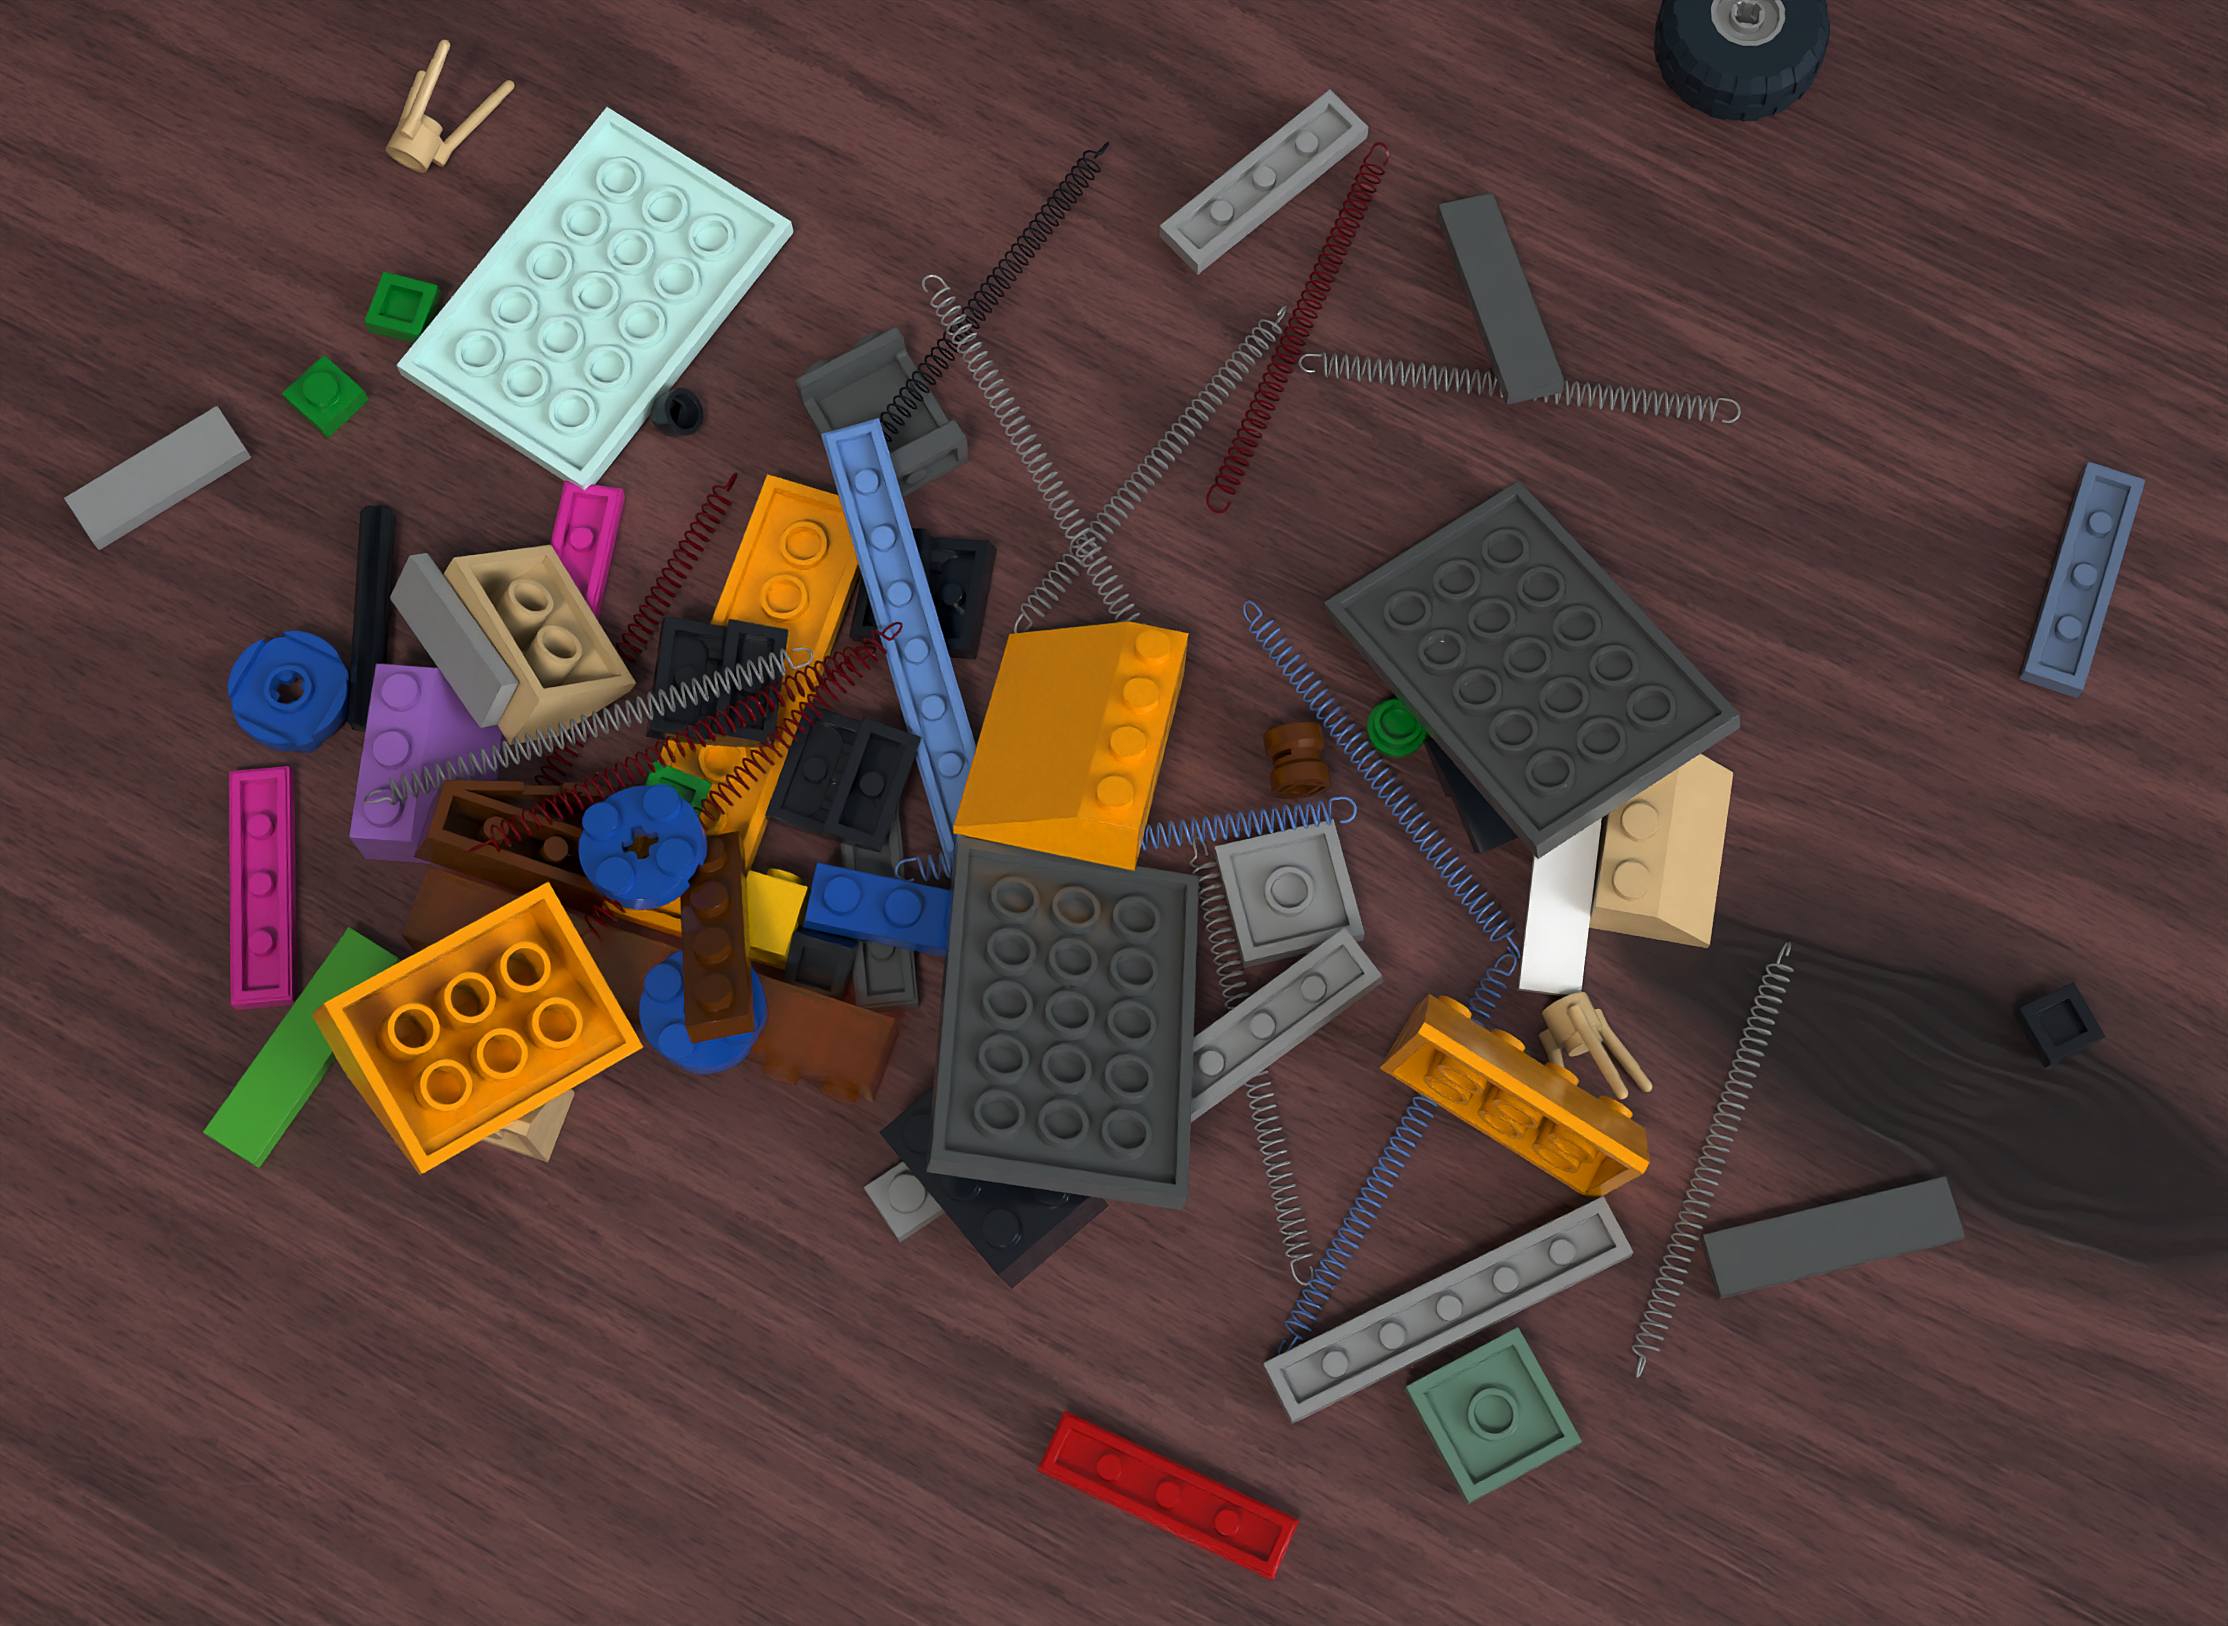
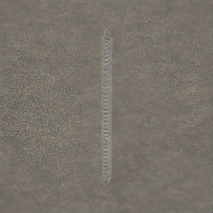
[922,274,1147,625]
[1014,305,1287,633]
[1298,351,1741,423]
[364,648,813,806]
[1190,836,1314,1285]
[1631,941,1794,1378]

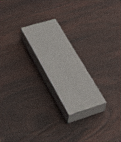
[64,406,251,550]
[390,553,519,728]

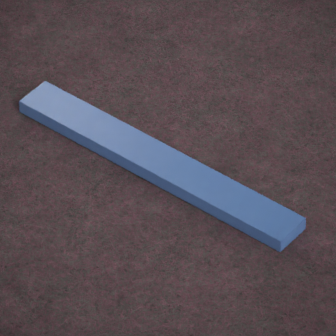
[821,418,997,874]

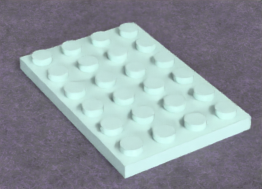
[396,107,793,491]

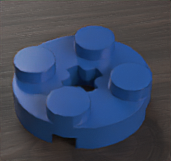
[228,631,350,753]
[579,784,707,910]
[639,950,768,1074]

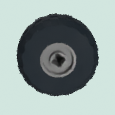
[1654,0,1830,122]

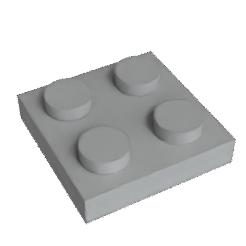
[1214,819,1365,968]

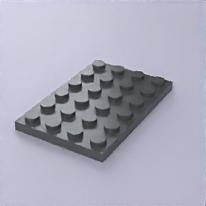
[1324,481,1740,859]
[926,836,1199,1210]

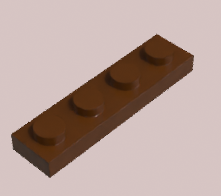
[680,831,755,1043]

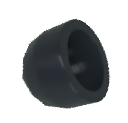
[651,388,703,438]

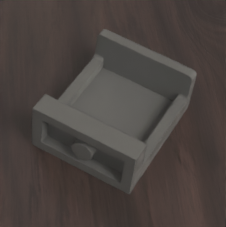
[795,327,969,497]

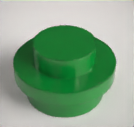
[1367,698,1427,758]

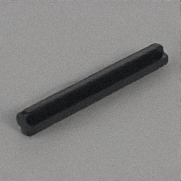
[347,505,395,732]

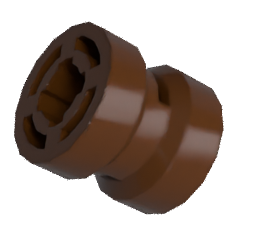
[1263,722,1332,799]

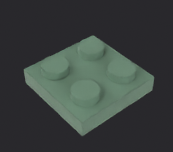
[1404,1327,1582,1505]

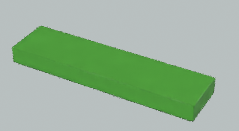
[203,927,401,1169]

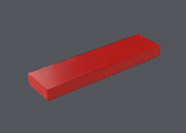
[1037,1410,1300,1582]

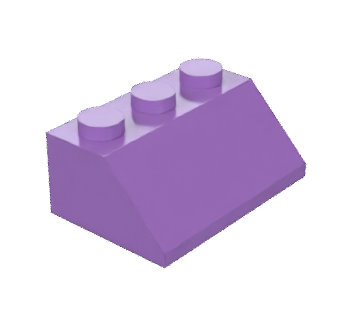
[349,664,504,864]

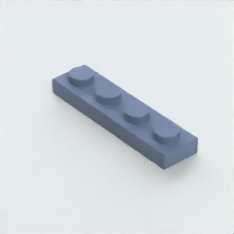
[2019,461,2145,698]

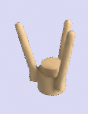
[386,40,515,173]
[1538,992,1652,1099]

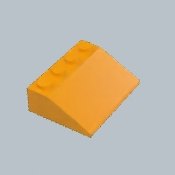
[953,621,1189,871]
[311,882,643,1175]
[1379,994,1650,1201]

